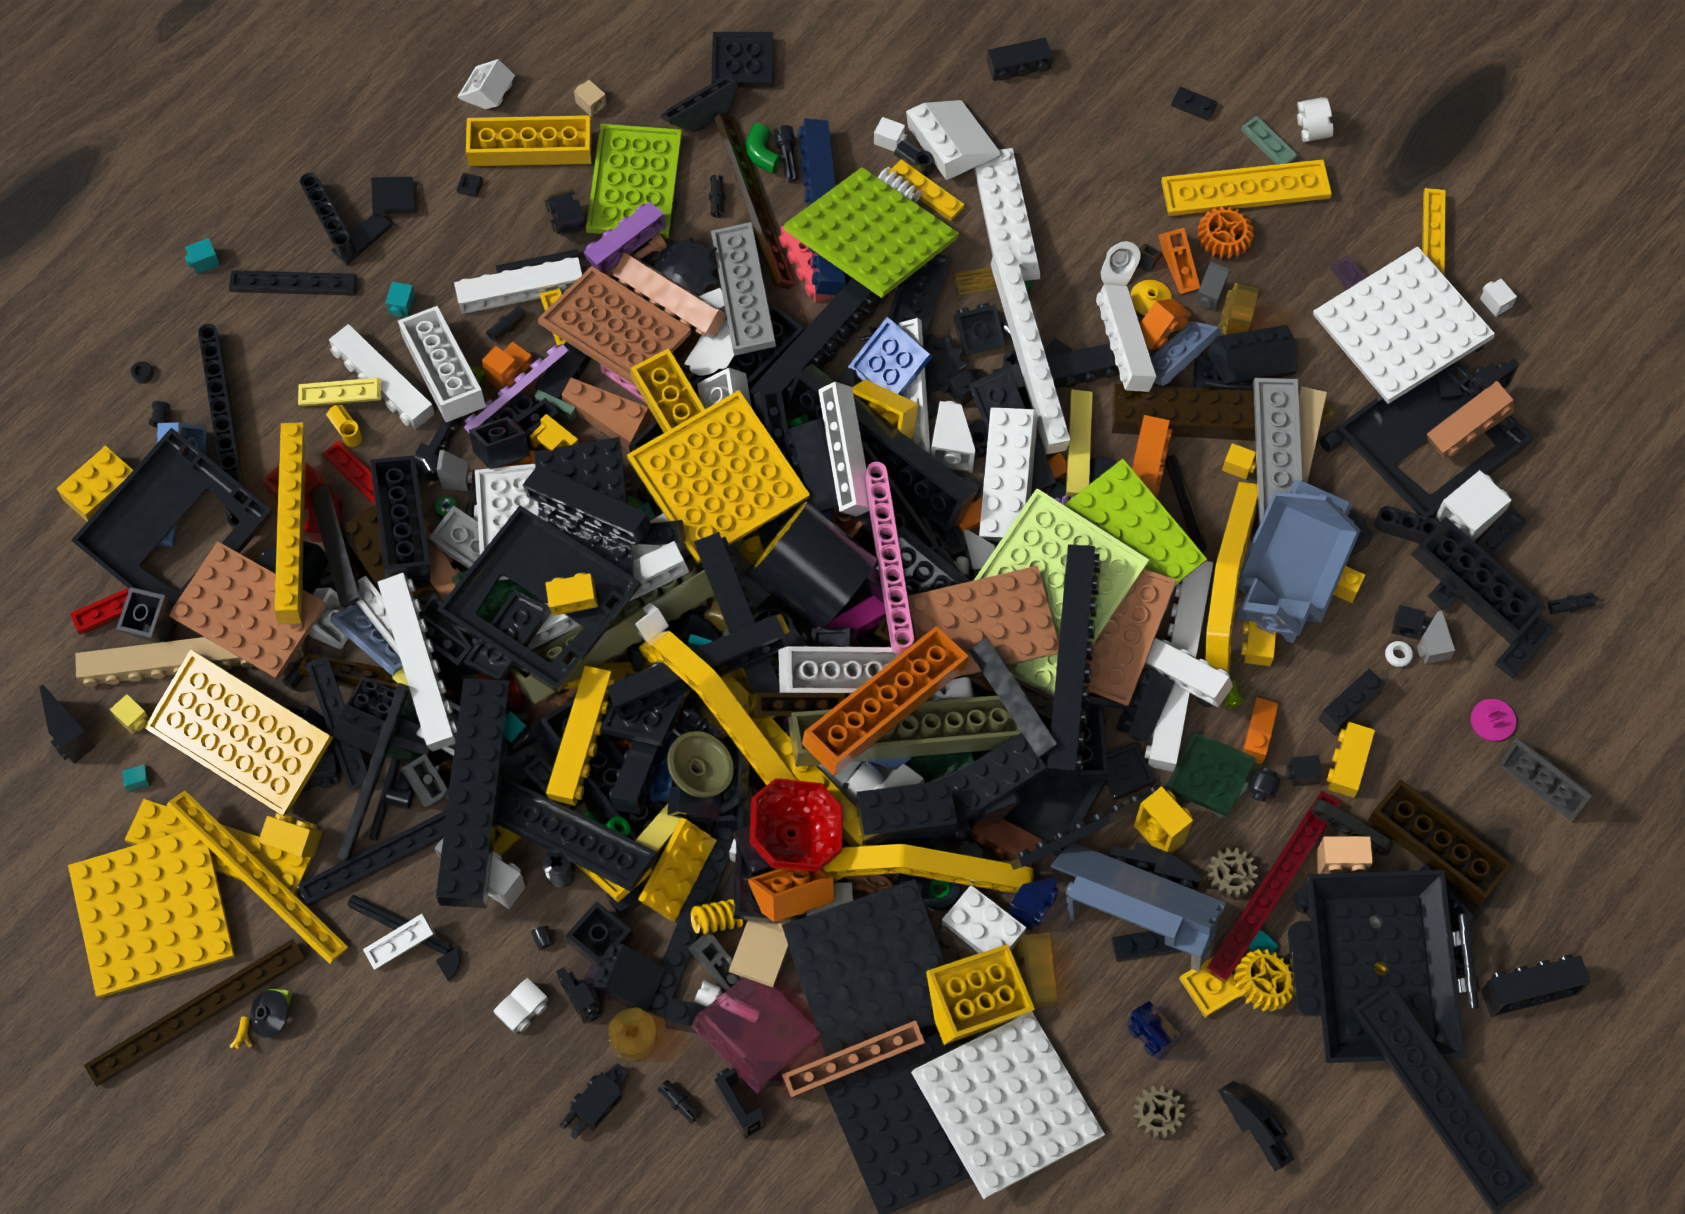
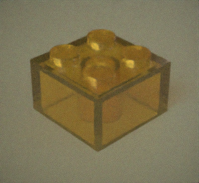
[1219,283,1259,335]

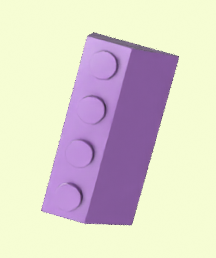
[584,202,667,273]

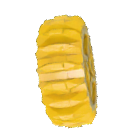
[1233,949,1294,1012]

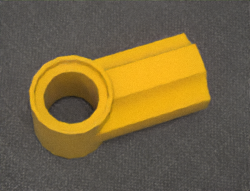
[326,405,362,447]

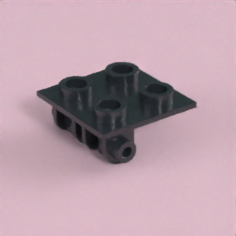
[676,697,728,741]

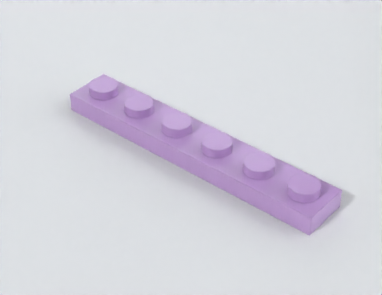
[464,344,568,433]

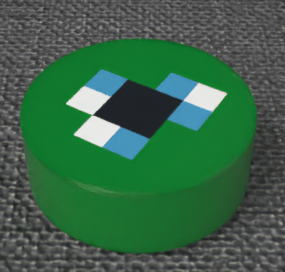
[435,496,458,518]

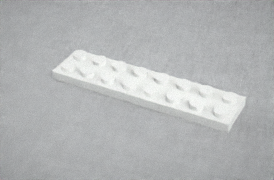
[974,148,1040,281]

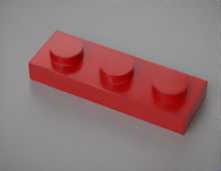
[70,588,129,635]

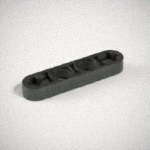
[1311,800,1393,856]

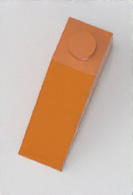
[1158,228,1200,294]
[1240,697,1278,765]

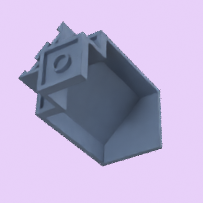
[1235,480,1361,643]
[1051,842,1226,972]

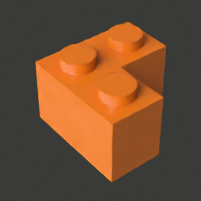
[1139,298,1191,350]
[482,342,533,391]

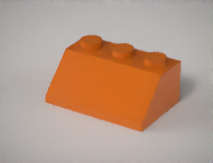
[748,869,834,922]

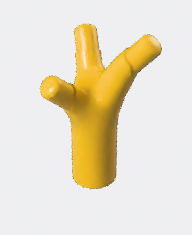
[230,1017,253,1049]

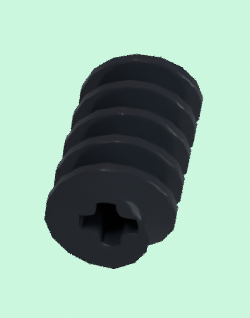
[542,851,575,888]

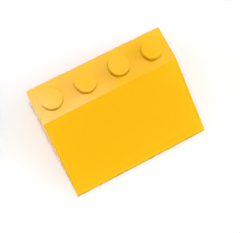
[926,944,1035,1045]

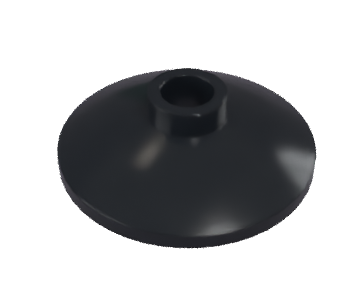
[250,990,289,1038]

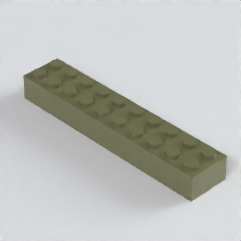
[510,557,715,704]
[789,696,1021,767]

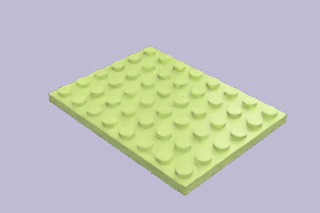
[974,489,1149,696]

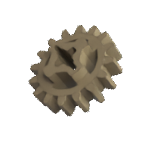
[1207,847,1258,898]
[1132,1086,1185,1139]

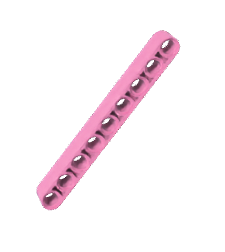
[865,462,914,655]

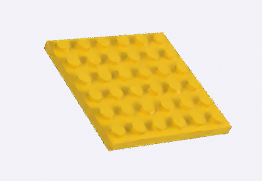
[627,390,810,564]
[68,829,235,998]

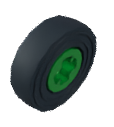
[921,877,960,911]

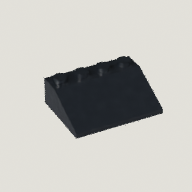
[861,526,970,628]

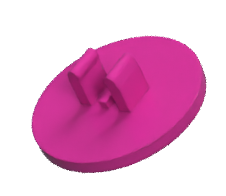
[1471,699,1516,742]

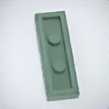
[1241,116,1298,165]

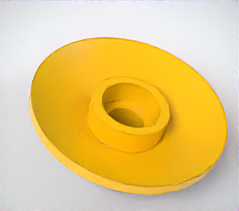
[1130,280,1172,316]

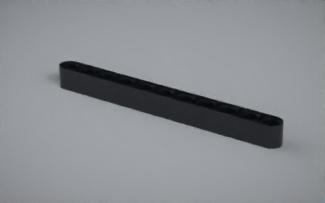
[198,324,247,530]

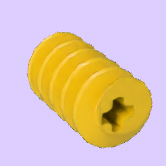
[691,899,743,934]

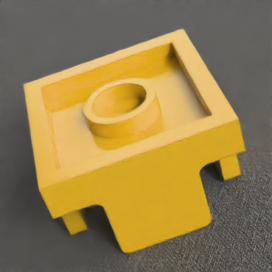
[530,414,579,451]

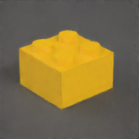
[258,813,323,858]

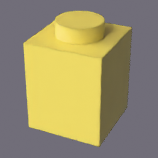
[110,694,149,734]

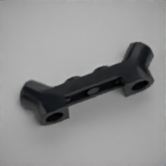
[414,410,479,481]

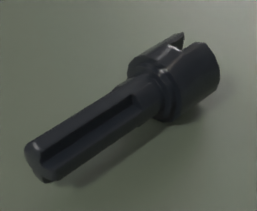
[773,125,797,182]

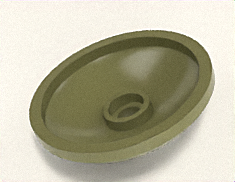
[667,731,733,798]

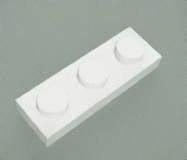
[363,914,436,970]

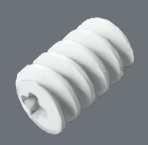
[878,167,922,203]

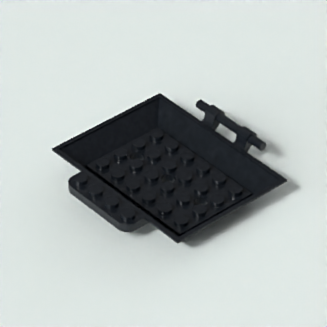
[1288,870,1479,1063]

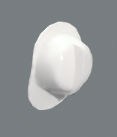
[1101,241,1140,286]

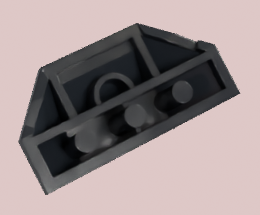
[660,76,738,131]

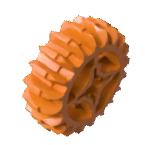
[1197,206,1254,260]

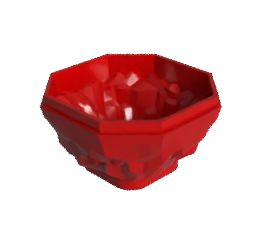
[750,778,843,874]

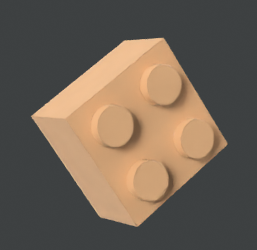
[1316,837,1372,874]

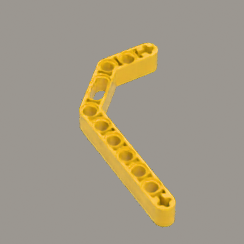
[1205,482,1258,674]
[639,631,796,785]
[822,844,1034,895]

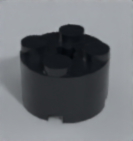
[544,189,585,236]

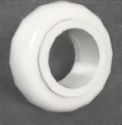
[1385,641,1413,667]

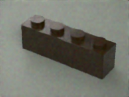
[748,693,845,718]

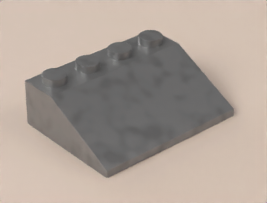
[1499,738,1594,822]

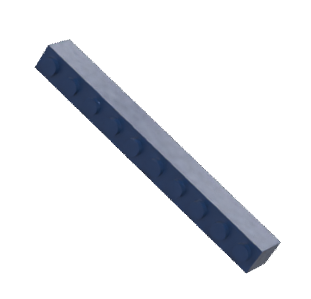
[798,118,845,296]

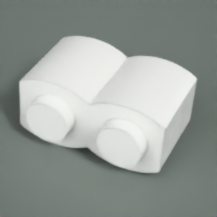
[494,978,549,1034]

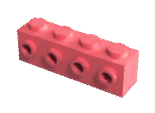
[779,226,835,303]

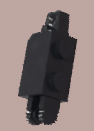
[559,1063,629,1139]

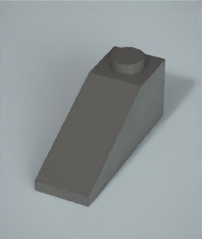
[688,934,755,1002]

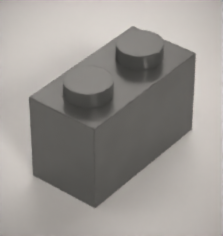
[400,754,448,807]

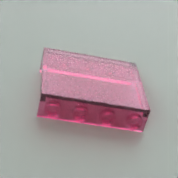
[692,977,821,1094]

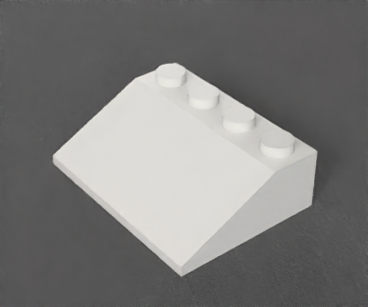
[906,100,1000,180]

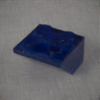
[1008,877,1059,931]
[1127,1001,1182,1060]

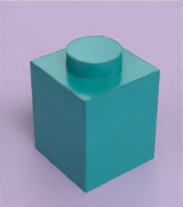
[184,238,220,274]
[385,282,415,317]

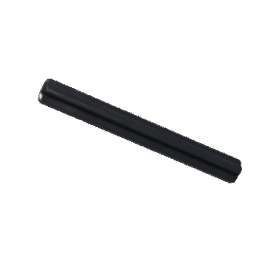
[1165,455,1207,552]
[347,895,452,955]

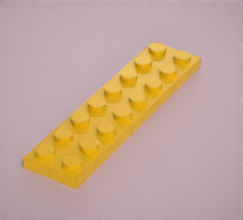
[1161,160,1332,216]
[125,799,313,896]

